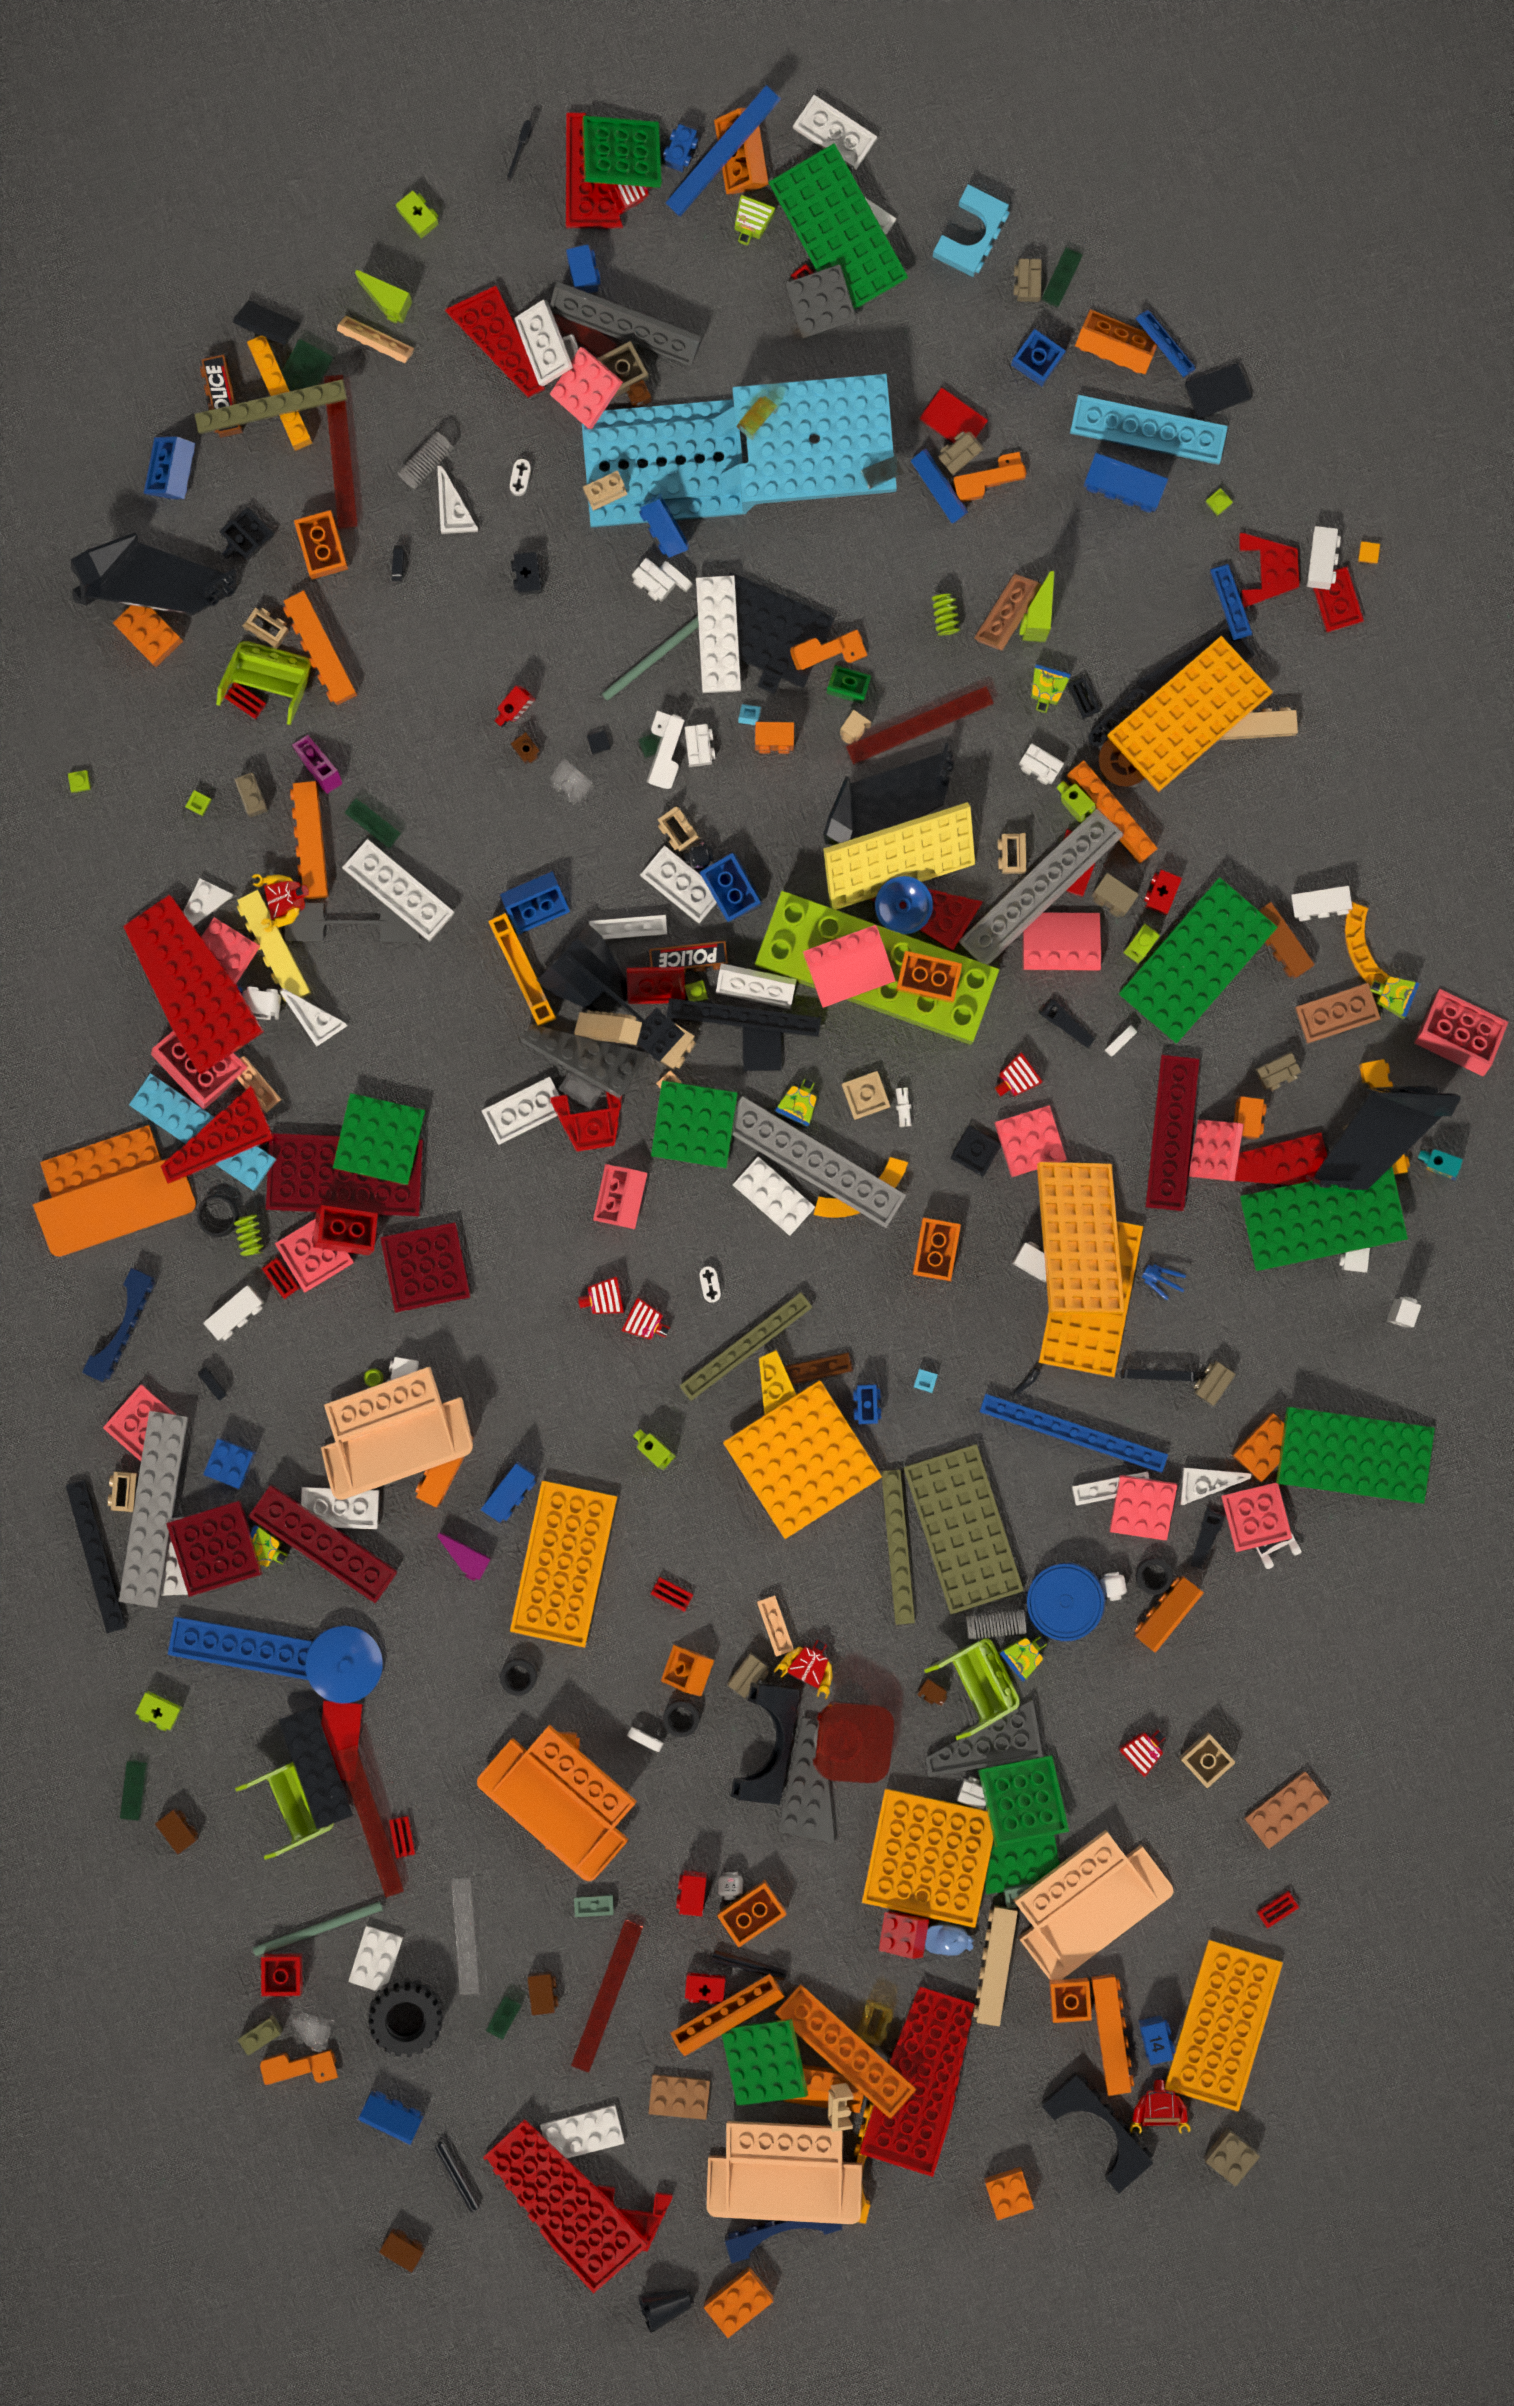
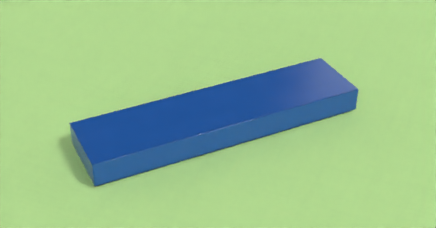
[1135,310,1196,378]
[910,449,968,524]
[1210,564,1252,640]

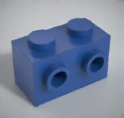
[663,124,699,172]
[853,1385,881,1424]

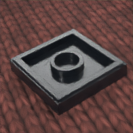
[950,1125,1001,1177]

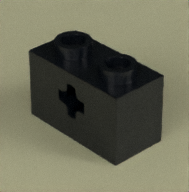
[511,552,542,596]

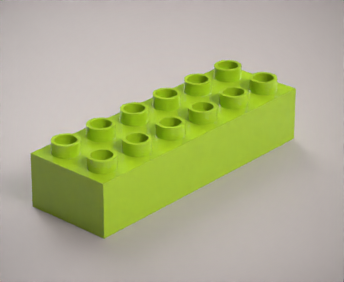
[755,891,1000,1045]

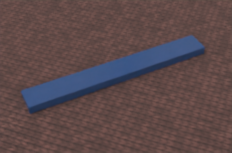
[666,85,781,217]

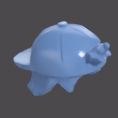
[925,1921,974,1956]

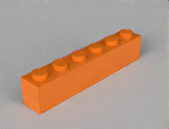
[283,591,357,705]
[1066,761,1158,864]
[290,781,329,899]
[670,1974,784,2056]
[1091,1974,1134,2096]

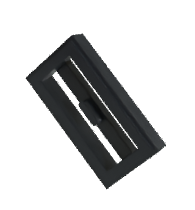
[1067,676,1100,719]

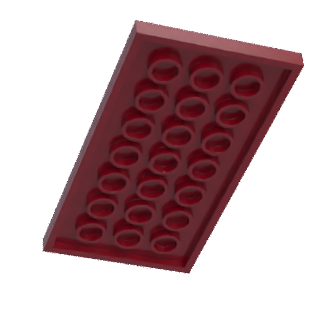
[266,1133,423,1217]

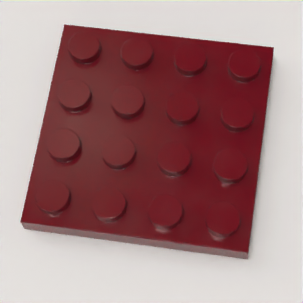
[380,1222,471,1313]
[166,1501,263,1597]

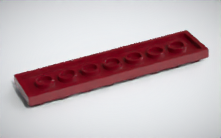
[1145,1055,1200,1211]
[248,1485,398,1604]

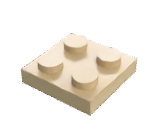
[841,1071,890,1120]

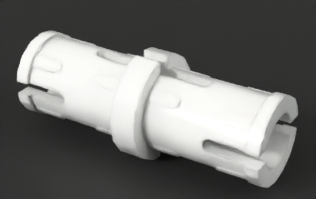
[896,1088,912,1127]

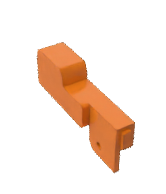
[953,452,1027,502]
[790,630,867,670]
[260,2049,338,2085]

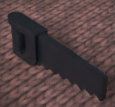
[507,120,533,182]
[1038,998,1095,1048]
[1190,1506,1226,1569]

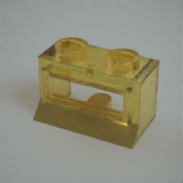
[736,396,777,441]
[856,1998,893,2046]

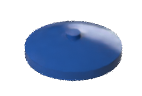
[305,1625,383,1703]

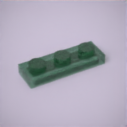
[1041,247,1083,308]
[344,798,401,849]
[120,1760,147,1821]

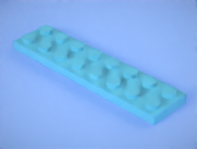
[1070,395,1228,465]
[129,1073,276,1191]

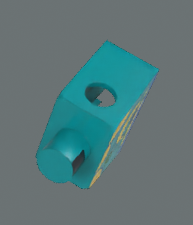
[1417,1149,1463,1181]

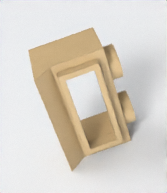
[583,470,628,511]
[242,607,289,649]
[840,710,871,745]
[658,806,701,852]
[998,833,1026,874]
[108,1471,139,1512]
[828,2083,853,2132]

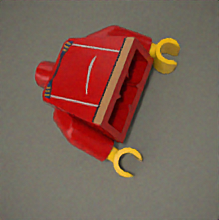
[1130,2080,1190,2134]

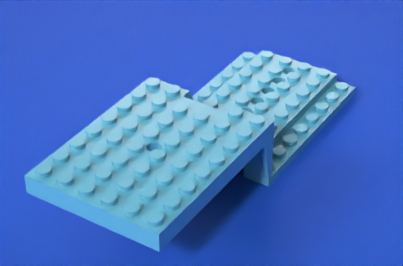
[582,374,897,527]

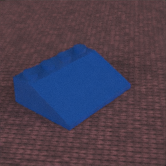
[1084,453,1168,513]

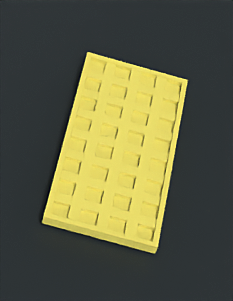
[823,802,975,910]

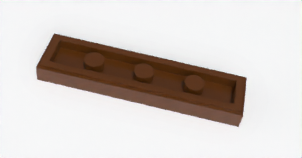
[784,1352,853,1384]

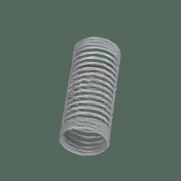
[398,431,454,489]
[966,1609,1026,1640]

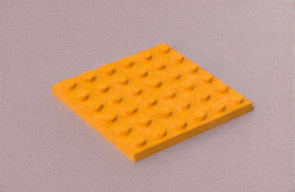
[723,1380,882,1539]
[862,1788,993,1928]

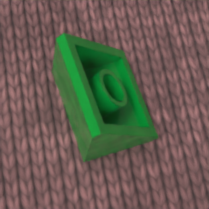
[827,665,871,704]

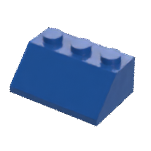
[144,437,195,499]
[639,494,689,558]
[699,853,764,922]
[500,871,570,935]
[480,1462,536,1522]
[358,2091,424,2145]

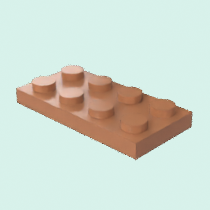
[974,574,1042,651]
[1295,983,1381,1044]
[1244,1771,1329,1849]

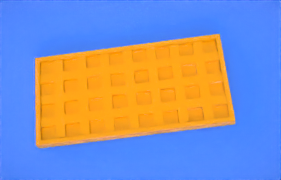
[1107,636,1273,792]
[1037,1162,1124,1314]
[1038,1221,1143,1377]

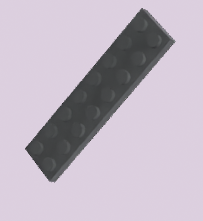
[550,282,701,366]

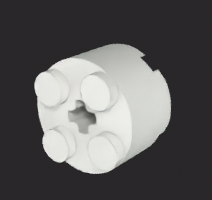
[243,987,281,1020]

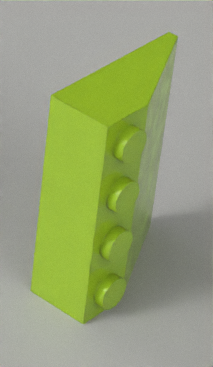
[1019,571,1054,642]

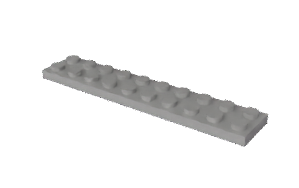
[958,809,1123,965]
[732,1096,906,1228]
[119,1411,188,1608]

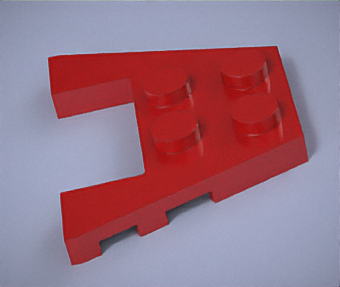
[1239,533,1299,608]
[549,1091,622,1152]
[598,2185,673,2252]

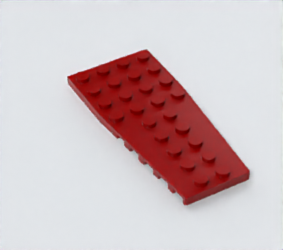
[124,895,264,1074]
[859,1987,975,2177]
[483,2120,649,2294]

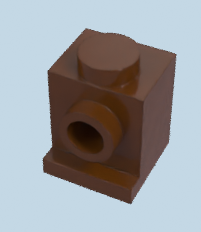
[626,380,652,408]
[511,732,540,764]
[917,1677,948,1706]

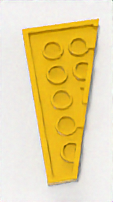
[759,1350,796,1415]

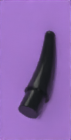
[1014,1368,1041,1394]

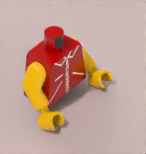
[252,874,309,932]
[774,1639,833,1699]

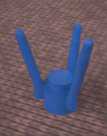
[1142,1264,1186,1300]

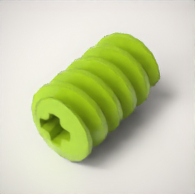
[932,594,960,636]
[234,1215,263,1256]

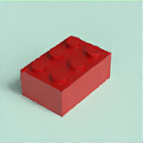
[313,1205,378,1255]

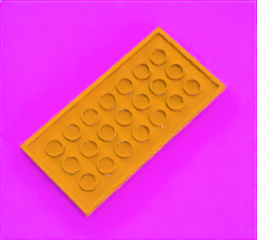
[510,1480,617,1648]
[1165,1939,1283,2112]

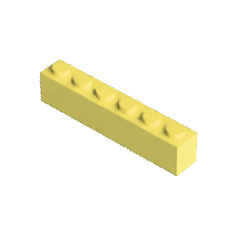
[236,890,312,1001]

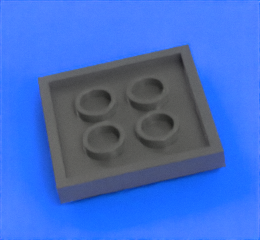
[786,265,857,339]

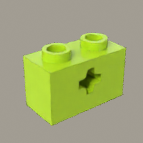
[395,190,439,239]
[135,1691,183,1731]

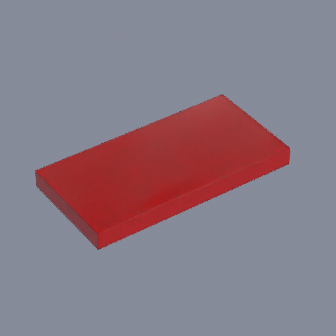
[321,1700,363,1781]

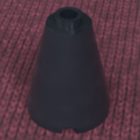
[638,2289,694,2333]

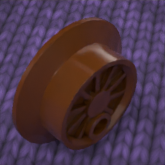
[1099,739,1145,787]

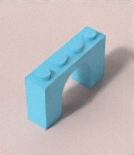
[933,184,1010,277]

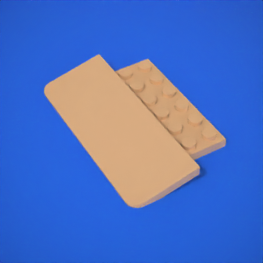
[321,1367,473,1500]
[1013,1830,1173,1980]
[707,2121,863,2224]

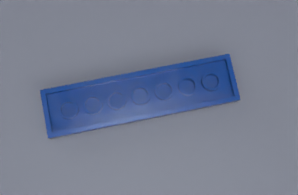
[168,1616,313,1680]

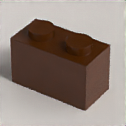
[155,1808,199,1855]
[527,1971,559,2016]
[379,2228,425,2273]

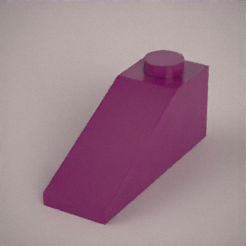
[292,735,342,794]
[437,1532,491,1581]

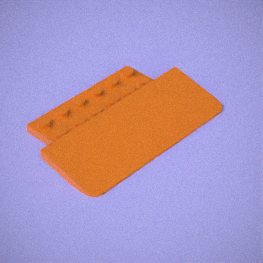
[33,1125,196,1257]
[477,1725,637,1881]

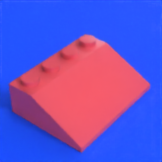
[1022,913,1101,971]
[803,925,895,1008]
[1414,989,1508,1076]
[151,1031,247,1110]

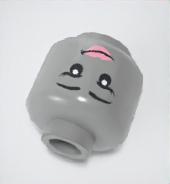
[718,1872,743,1900]

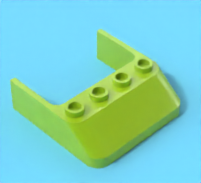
[216,641,311,725]
[924,1638,1019,1740]
[235,1762,334,1860]

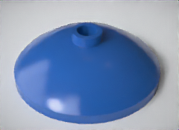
[875,876,933,934]

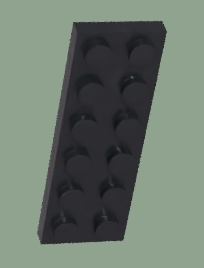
[1137,626,1256,699]
[278,1706,353,1829]

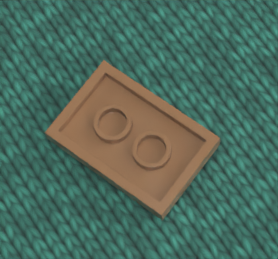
[649,2074,710,2120]

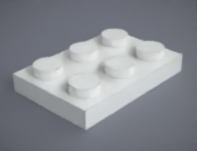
[348,1925,403,1991]

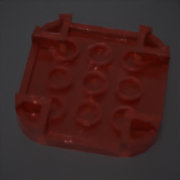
[813,1701,894,1783]

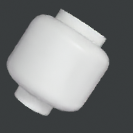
[1100,1572,1127,1601]

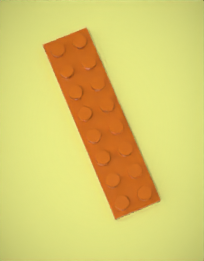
[775,1984,916,2119]

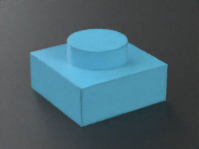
[739,704,761,725]
[914,1369,937,1393]

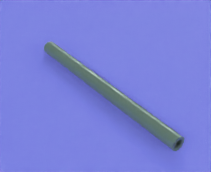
[602,616,699,701]
[253,1901,383,1956]

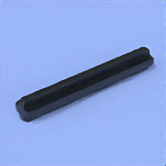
[712,1950,787,1980]
[435,2141,480,2212]

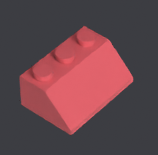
[593,1164,647,1229]

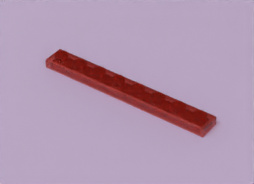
[324,374,358,529]
[846,686,994,765]
[337,1745,404,1898]
[571,1920,643,2073]

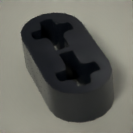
[392,545,405,582]
[197,1367,227,1401]

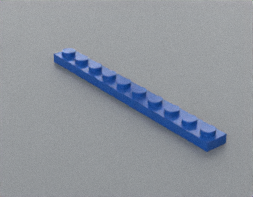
[979,1394,1168,1473]

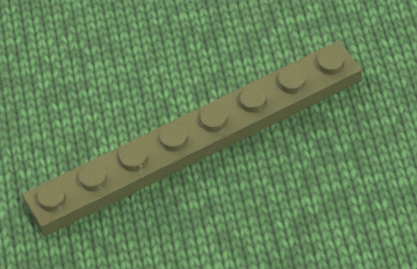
[195,380,347,434]
[680,1292,812,1401]
[881,1469,915,1625]

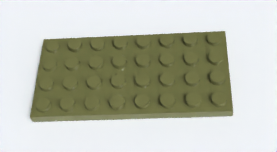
[903,1444,1024,1614]

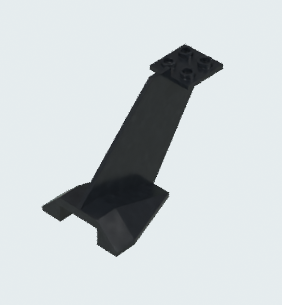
[71,533,237,615]
[823,743,954,845]
[536,923,685,1062]
[1306,1086,1461,1190]

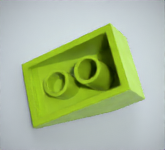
[355,269,412,323]

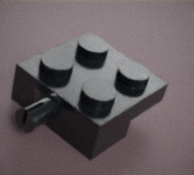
[219,507,275,562]

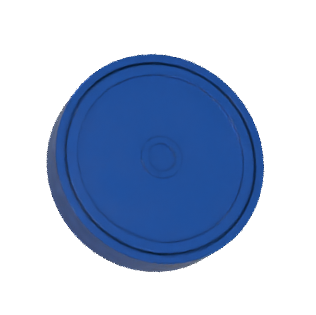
[1027,1563,1105,1641]

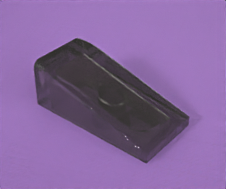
[861,456,904,490]

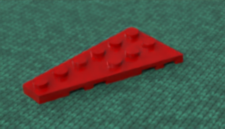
[566,113,623,228]
[444,286,545,398]
[869,888,983,951]
[160,1085,274,1184]
[1214,1133,1327,1185]

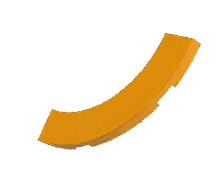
[1345,902,1390,986]
[813,1157,908,1218]

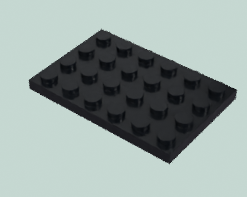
[699,572,835,689]

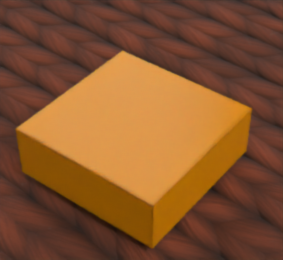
[1358,541,1380,564]

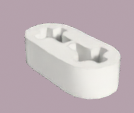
[510,459,531,496]
[660,561,693,592]
[1105,1025,1137,1057]
[700,1267,721,1302]
[627,1727,664,1752]

